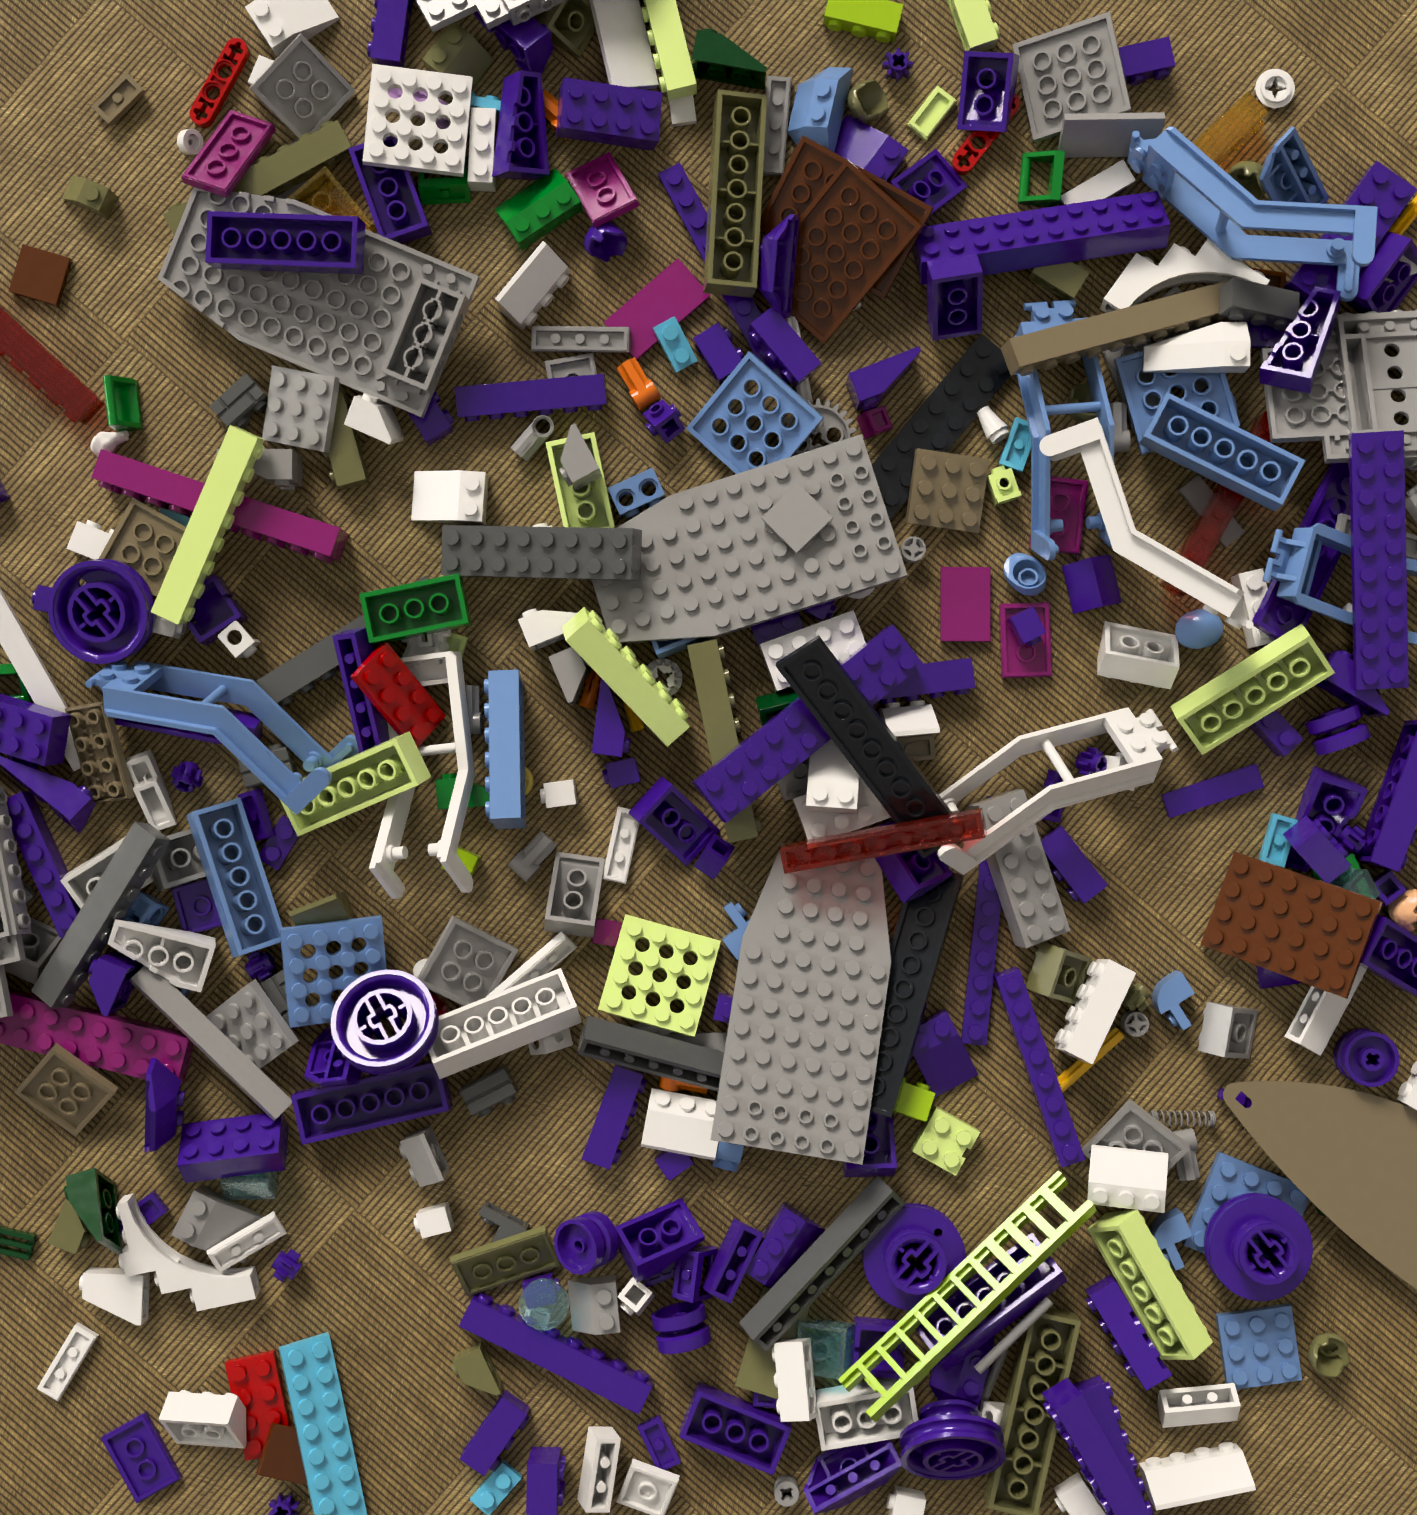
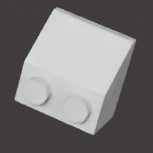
[344,393,404,444]

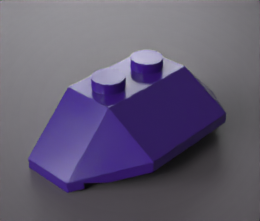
[757,214,800,318]
[304,1025,362,1087]
[144,1058,185,1153]
[929,1337,994,1406]
[803,1440,903,1515]

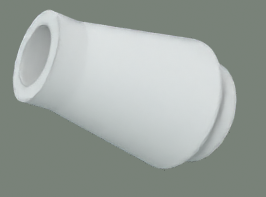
[977,406,1009,444]

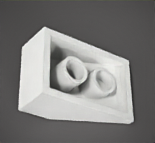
[245,0,340,57]
[411,470,489,526]
[518,608,602,651]
[880,700,940,738]
[806,739,859,814]

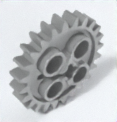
[777,398,857,456]

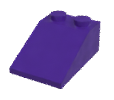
[957,51,1020,132]
[835,115,909,183]
[890,149,968,221]
[845,346,921,412]
[1316,650,1390,718]
[592,678,631,758]
[628,776,720,866]
[912,1009,978,1098]
[843,1111,897,1178]
[615,1198,705,1282]

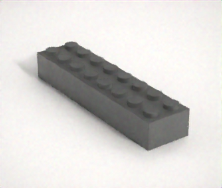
[441,525,642,581]

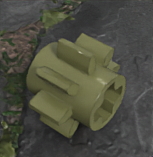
[1122,982,1151,1012]

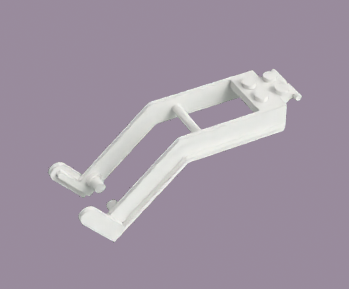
[1039,417,1254,629]
[369,630,475,899]
[937,707,1178,875]

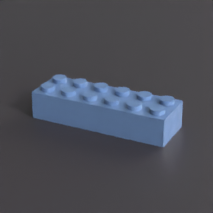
[1139,392,1306,512]
[484,670,526,829]
[187,798,283,958]

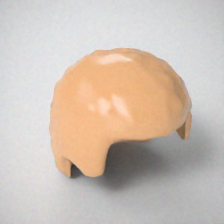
[1388,889,1417,932]

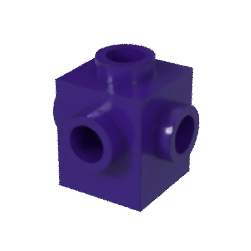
[643,399,686,444]

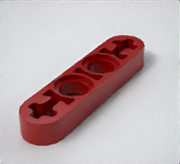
[190,38,250,128]
[951,94,1020,175]

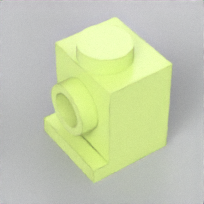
[986,466,1022,507]

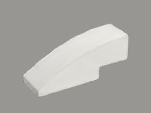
[126,749,177,831]

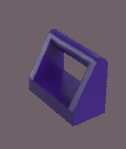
[672,1246,719,1303]

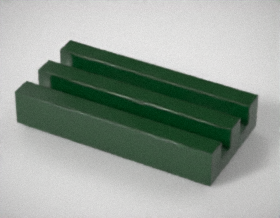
[0,1226,37,1260]

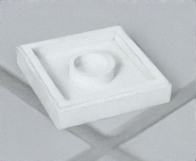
[616,1459,680,1515]

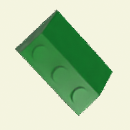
[494,168,583,251]

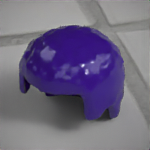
[584,221,628,262]

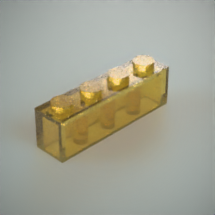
[1175,91,1268,186]

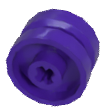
[1305,703,1371,756]
[1333,1028,1400,1087]
[554,1211,619,1275]
[651,1301,712,1354]

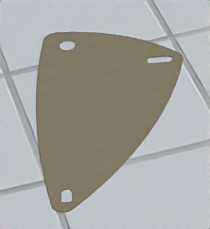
[1223,1081,1417,1290]

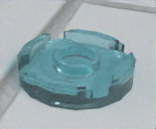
[519,1278,569,1331]

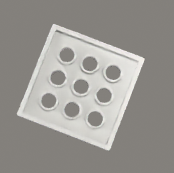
[363,64,473,177]

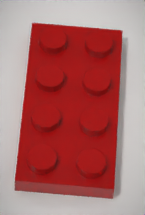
[350,642,446,748]
[225,1350,292,1461]

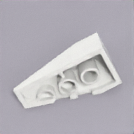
[1143,322,1251,373]
[108,919,216,992]

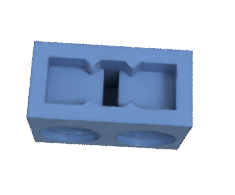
[608,468,666,519]
[123,891,170,926]

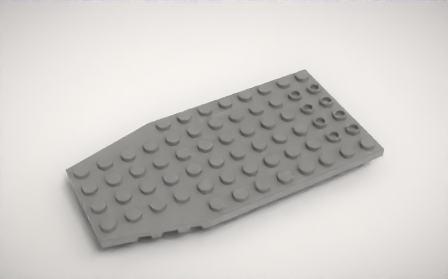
[157,187,480,418]
[592,434,907,644]
[710,843,891,1165]

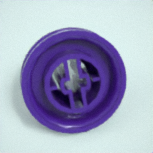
[48,559,156,664]
[331,970,439,1075]
[1204,1193,1313,1301]
[862,1203,966,1311]
[899,1399,1006,1480]

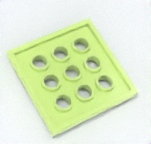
[598,914,721,1038]

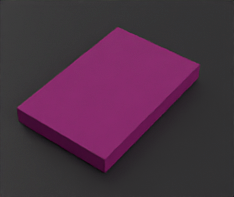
[566,152,640,228]
[1029,476,1088,555]
[940,567,990,642]
[999,602,1052,679]

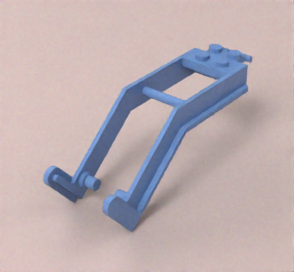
[1127,126,1378,302]
[1014,300,1115,561]
[1262,523,1417,645]
[85,660,359,815]

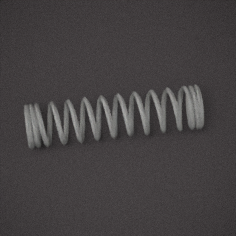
[1150,1110,1216,1127]

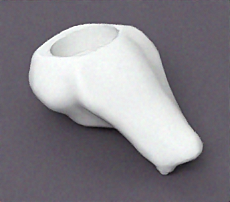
[90,430,129,457]

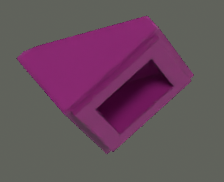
[857,405,893,439]
[592,917,622,947]

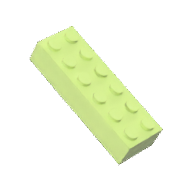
[562,607,690,747]
[1170,623,1335,755]
[280,731,431,836]
[1087,1209,1213,1360]

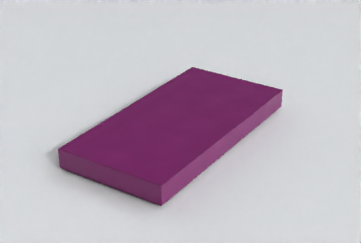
[181,110,276,198]
[604,258,710,360]

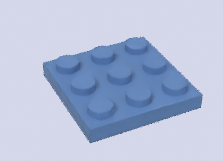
[1215,1303,1302,1390]

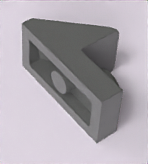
[478,1200,529,1243]

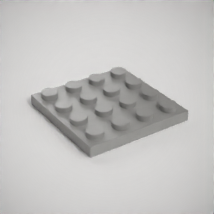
[1012,12,1132,142]

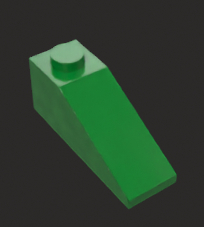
[436,773,490,809]

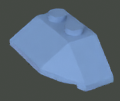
[787,67,853,152]
[1259,126,1329,204]

